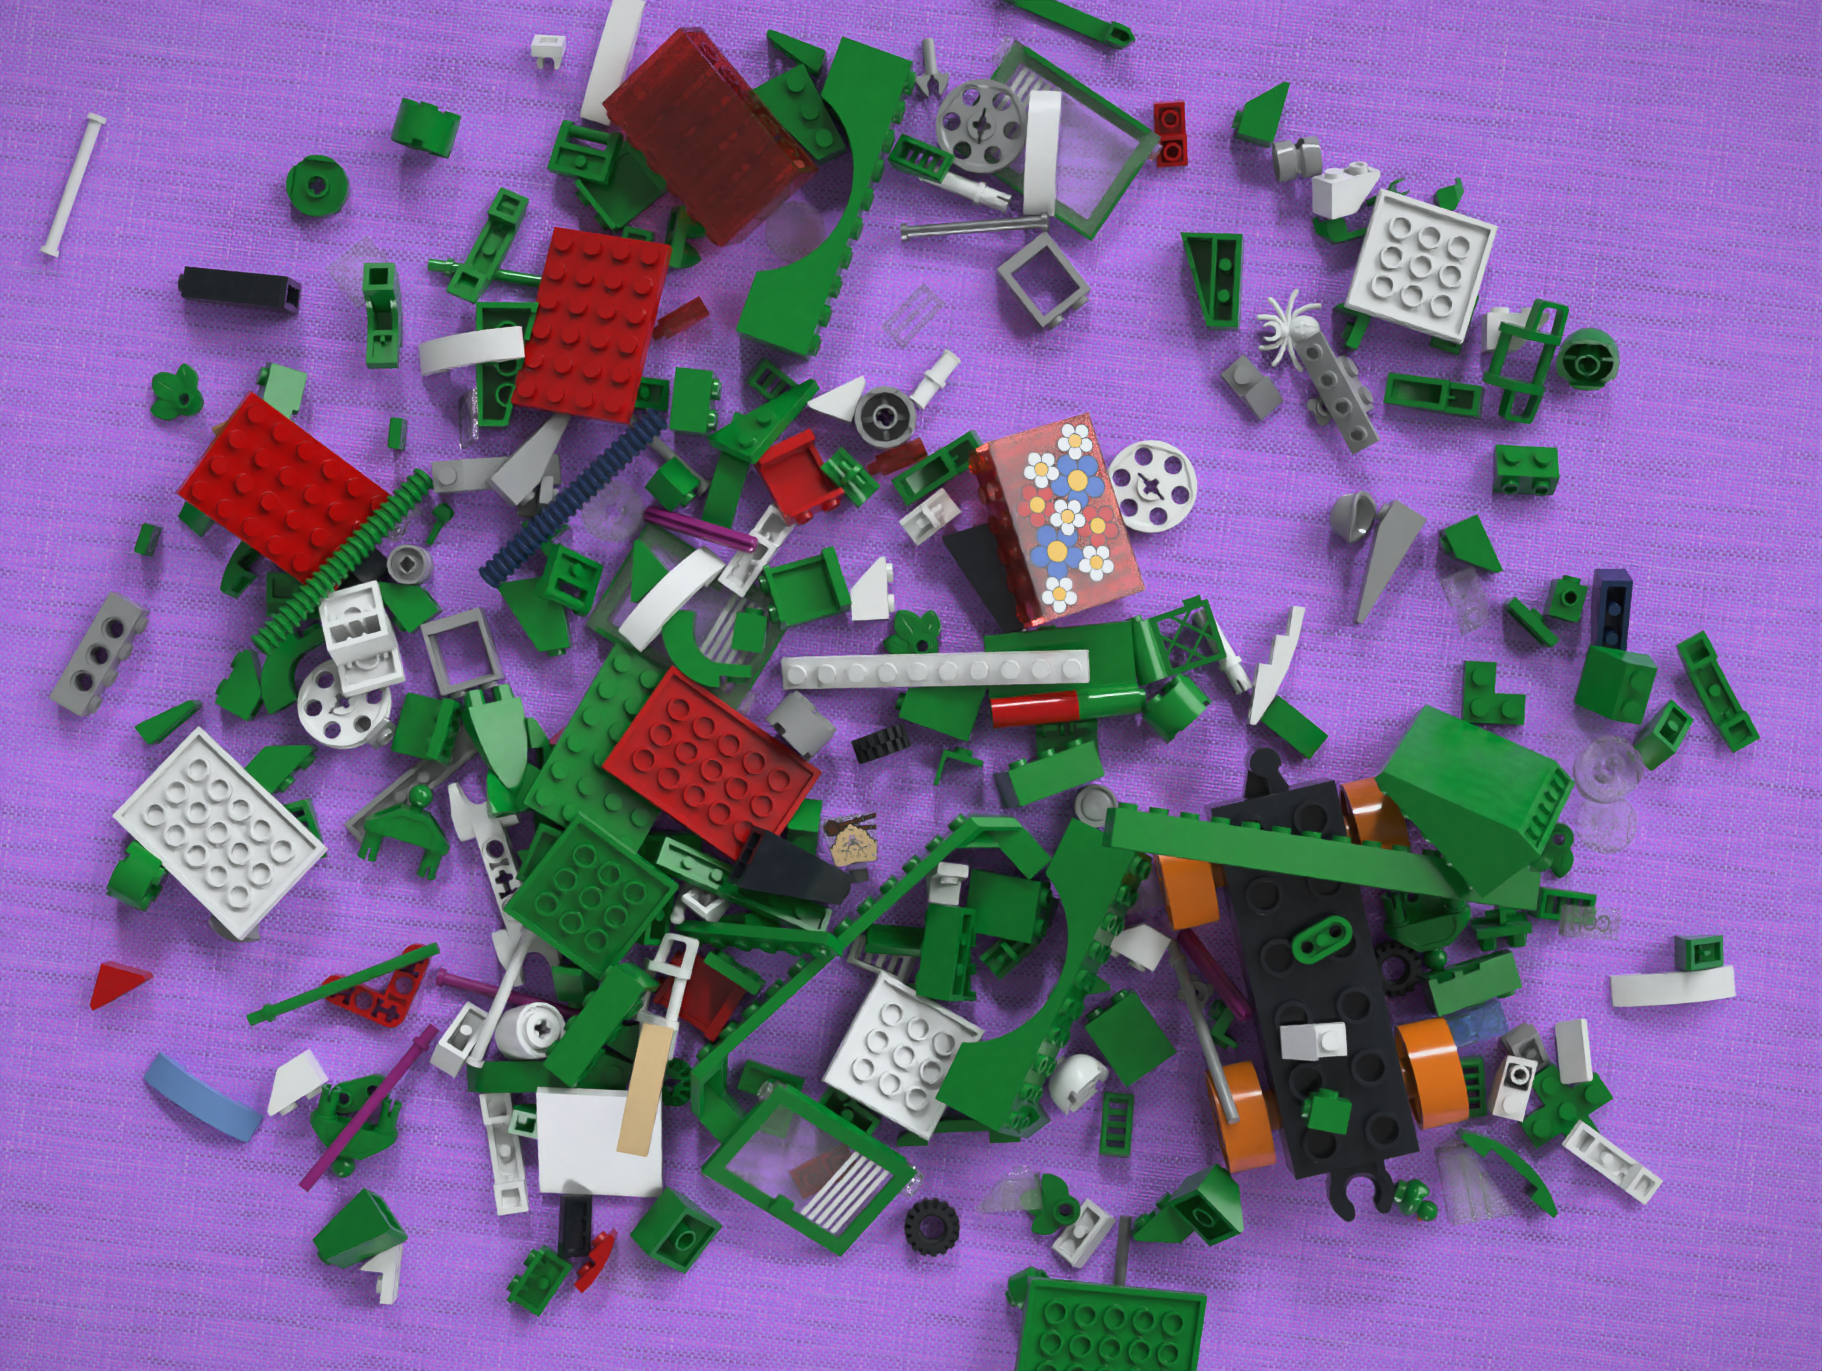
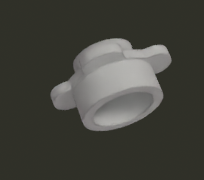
[1307,396,1332,426]
[1177,974,1214,1009]

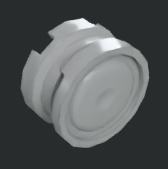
[1074,784,1118,828]

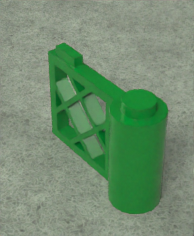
[1124,595,1227,686]

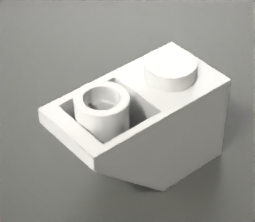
[1312,161,1380,220]
[1481,307,1549,353]
[850,557,895,621]
[1110,922,1171,972]
[267,1049,329,1116]
[1487,1054,1538,1122]

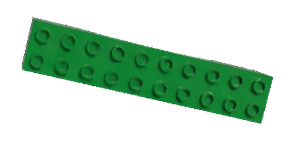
[736,36,917,362]
[935,817,1153,1137]

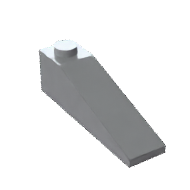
[485,413,571,507]
[431,454,562,495]
[1353,499,1427,625]

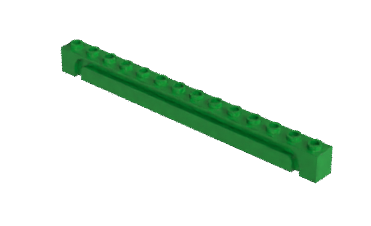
[1102,802,1541,911]

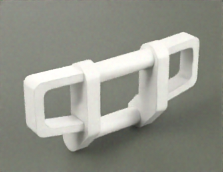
[632,933,699,1060]

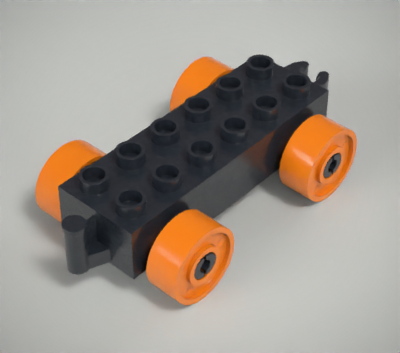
[1153,747,1469,1222]

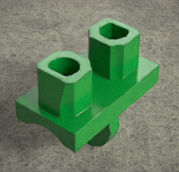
[819,447,880,508]
[1470,906,1532,951]
[979,938,1041,980]

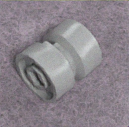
[1272,136,1323,183]
[387,544,434,586]

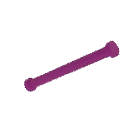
[436,968,582,1019]

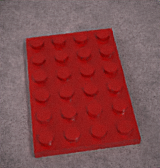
[510,227,673,426]
[175,391,392,593]
[600,665,822,862]

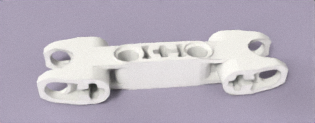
[448,782,563,987]

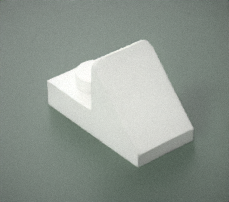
[925,862,969,905]
[1280,1022,1347,1061]
[359,1243,403,1305]

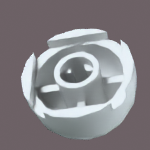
[1048,1054,1109,1115]

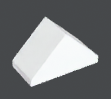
[807,375,866,425]
[681,887,733,922]

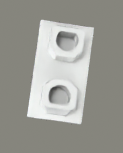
[899,488,961,546]

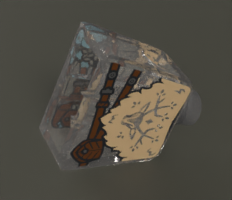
[819,809,878,883]

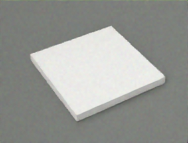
[1343,188,1498,345]
[821,971,985,1141]
[536,1087,663,1197]

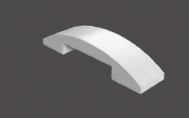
[1023,90,1062,217]
[418,326,525,376]
[618,545,727,652]
[1609,965,1736,1007]
[479,1093,529,1216]
[1561,1119,1663,1205]

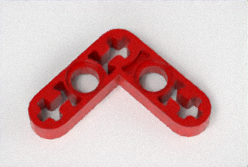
[322,943,432,1028]

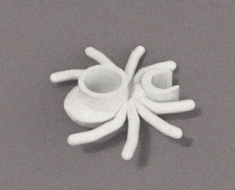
[1256,289,1322,372]

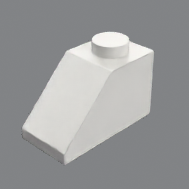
[429,1001,488,1078]

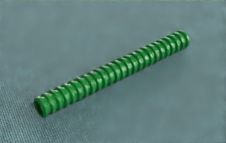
[250,468,434,656]

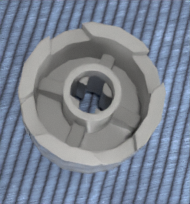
[854,386,917,451]
[765,690,837,762]

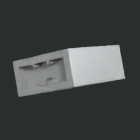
[996,231,1091,331]
[420,607,505,700]

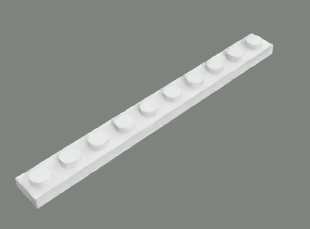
[781,650,1090,690]

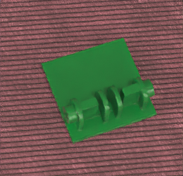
[1035,718,1099,756]

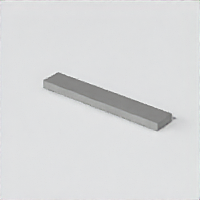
[344,724,478,845]

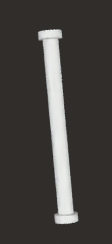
[40,112,107,258]
[465,925,538,1068]

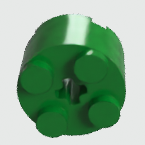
[390,97,462,159]
[1141,673,1212,744]
[106,839,170,912]

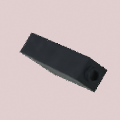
[178,266,301,315]
[942,518,1034,633]
[726,826,854,905]

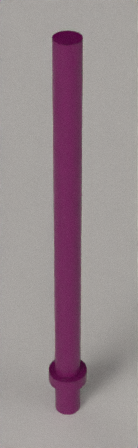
[298,1023,439,1192]

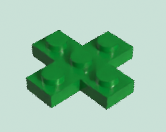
[1518,1062,1613,1149]

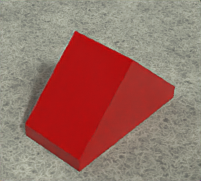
[90,961,154,1011]

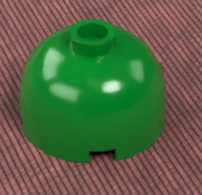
[1556,327,1620,391]

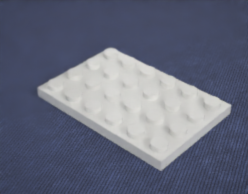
[112,726,328,940]

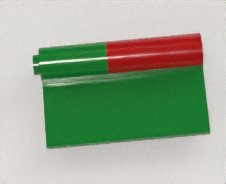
[983,620,1146,729]

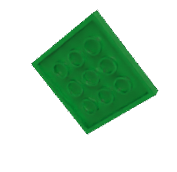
[503,811,679,983]

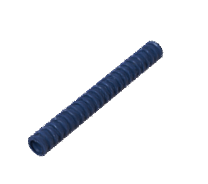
[478,407,668,589]

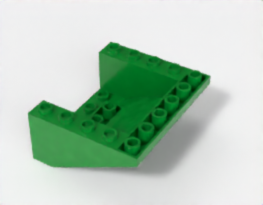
[1374,704,1575,898]

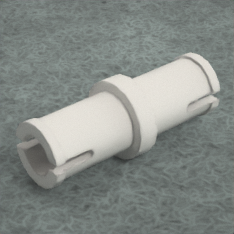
[909,349,961,410]

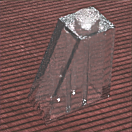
[1434,1139,1514,1226]

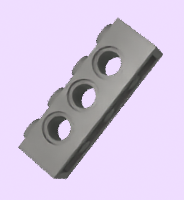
[49,592,150,717]

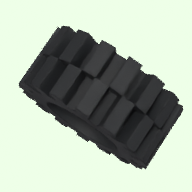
[851,723,911,765]
[1374,940,1423,998]
[904,1197,960,1257]

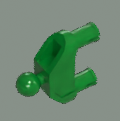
[357,784,451,880]
[1381,891,1471,971]
[310,1084,402,1178]

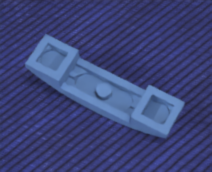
[143,1052,264,1143]

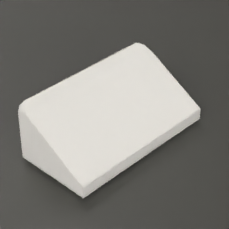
[1555,1019,1593,1084]
[1051,1198,1116,1268]

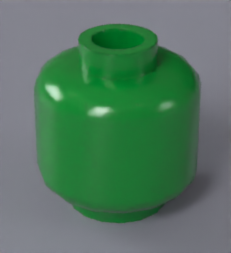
[1005,1266,1049,1311]

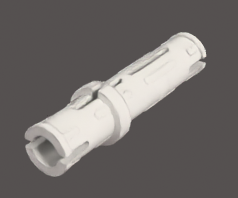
[919,162,1012,214]
[1192,608,1254,695]

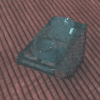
[1444,998,1510,1049]

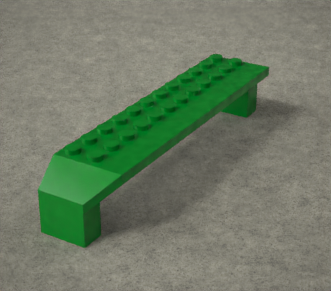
[691,812,1052,1144]

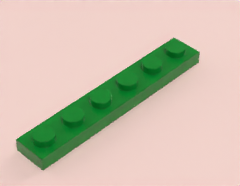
[654,837,833,932]
[675,919,845,959]

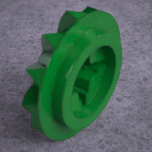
[661,1057,692,1107]

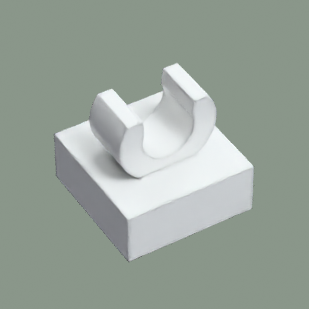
[531,35,566,69]

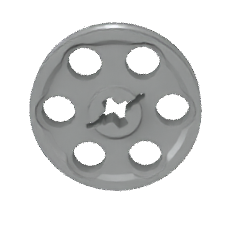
[936,79,1028,174]

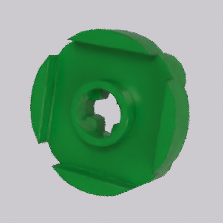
[286,155,350,218]

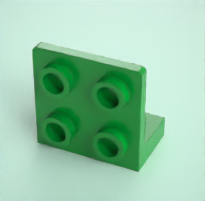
[391,692,465,766]

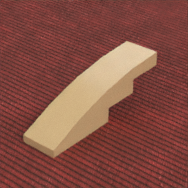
[616,1022,674,1157]

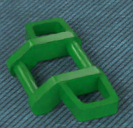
[1482,298,1569,424]

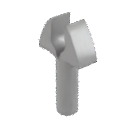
[915,38,949,99]

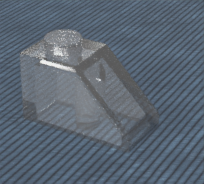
[976,1166,1042,1213]

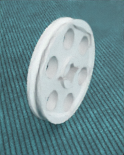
[1104,440,1197,533]
[297,659,392,749]

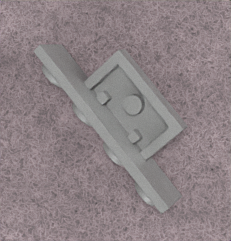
[1294,331,1380,455]

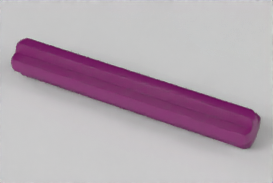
[643,505,758,554]
[1177,928,1254,1022]

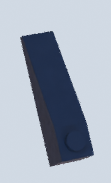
[1591,569,1633,651]

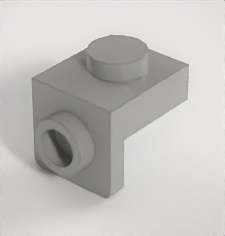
[516,475,558,519]
[355,702,397,750]

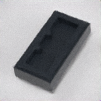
[557,1194,593,1258]

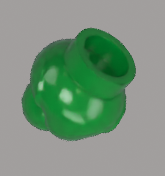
[1393,1179,1438,1222]

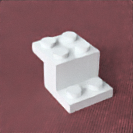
[318,580,406,698]

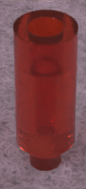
[652,296,710,341]
[866,437,928,477]

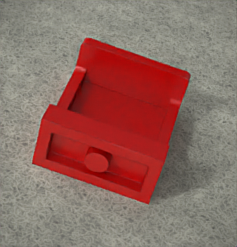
[753,428,845,527]
[652,950,747,1042]

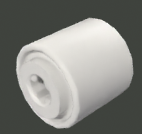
[495,1002,566,1061]

